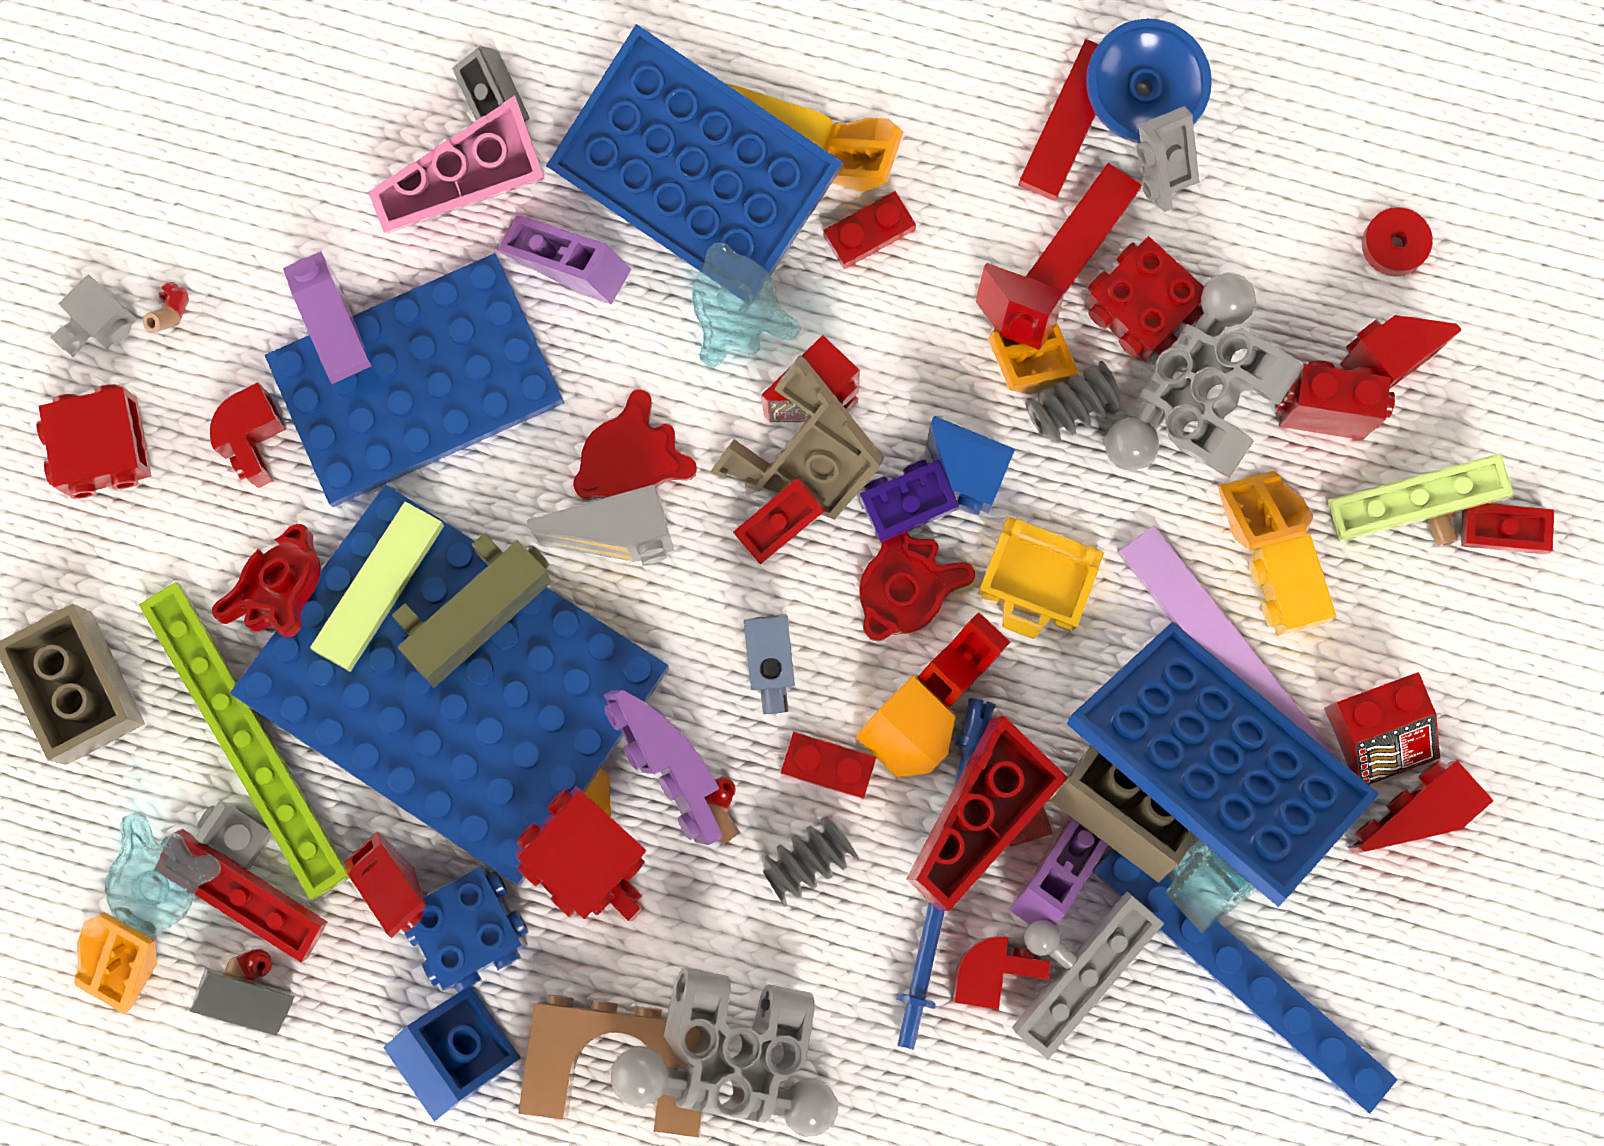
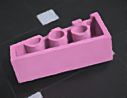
[369,95,545,234]

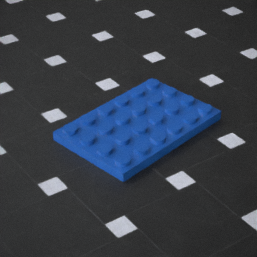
[546,24,844,305]
[264,253,565,508]
[1066,622,1379,908]

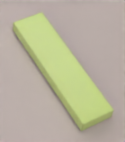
[1328,453,1514,543]
[310,502,444,672]

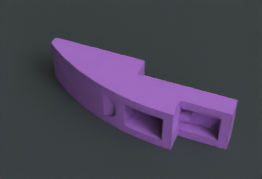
[604,690,724,845]

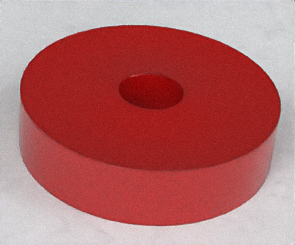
[1361,207,1433,277]

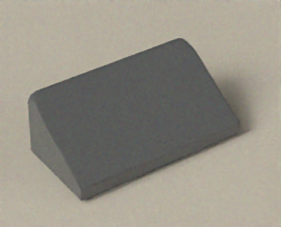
[452,45,530,122]
[189,967,295,1036]

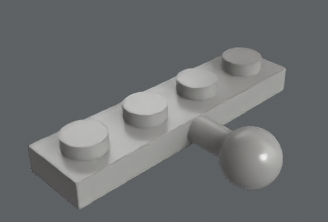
[1011,892,1164,1060]

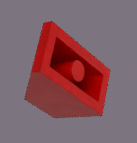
[975,263,1065,350]

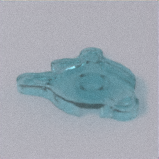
[692,243,801,367]
[105,812,221,935]

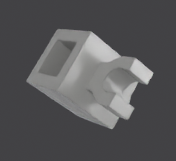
[50,274,137,357]

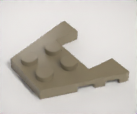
[710,355,884,520]

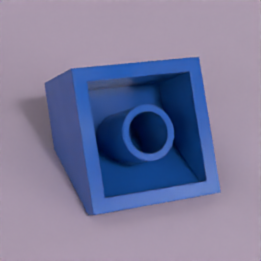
[383,987,521,1122]

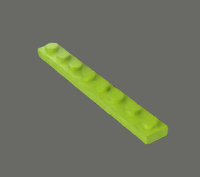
[138,582,350,900]

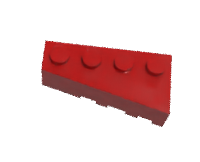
[906,715,1069,911]

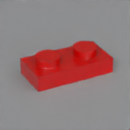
[823,191,916,269]
[733,476,827,565]
[1461,503,1554,555]
[780,731,877,800]

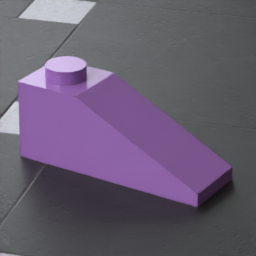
[497,215,632,305]
[283,251,371,384]
[1009,817,1108,925]

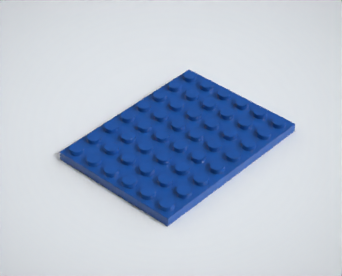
[230,484,669,887]

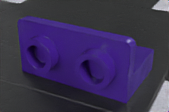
[859,460,960,543]

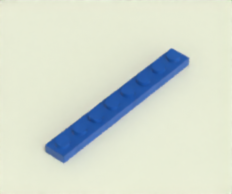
[1092,848,1398,1114]

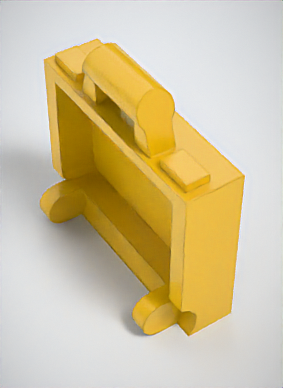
[978,516,1105,640]

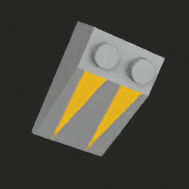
[527,484,675,565]

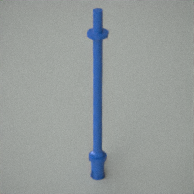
[896,698,996,1050]

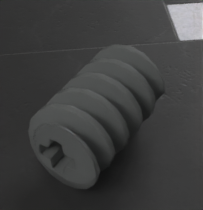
[1025,361,1121,443]
[761,815,860,907]

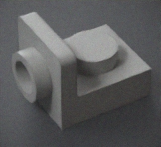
[195,801,272,869]

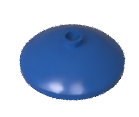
[1086,18,1212,143]

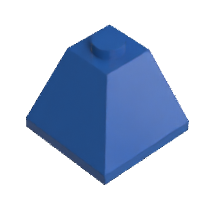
[926,416,1015,515]

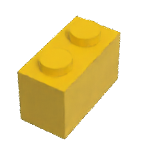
[1249,534,1337,636]

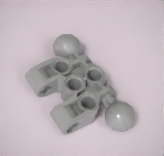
[1105,272,1304,478]
[611,967,838,1137]

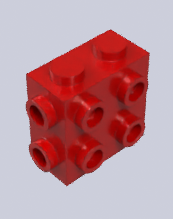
[1085,236,1204,363]
[1274,360,1395,440]
[36,384,152,499]
[515,786,647,919]

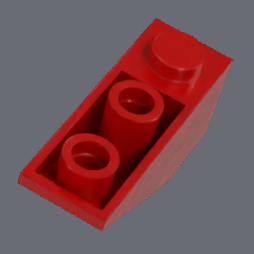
[1349,760,1494,854]
[344,831,427,939]

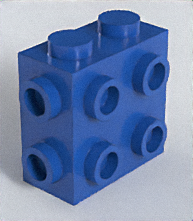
[404,866,529,993]

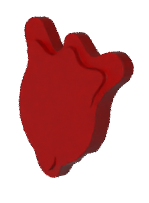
[573,389,697,500]
[212,524,321,638]
[859,532,976,642]

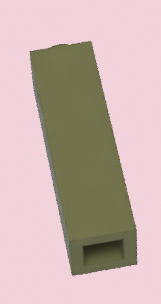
[392,533,551,688]

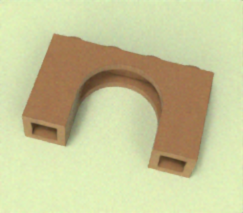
[518,994,704,1138]

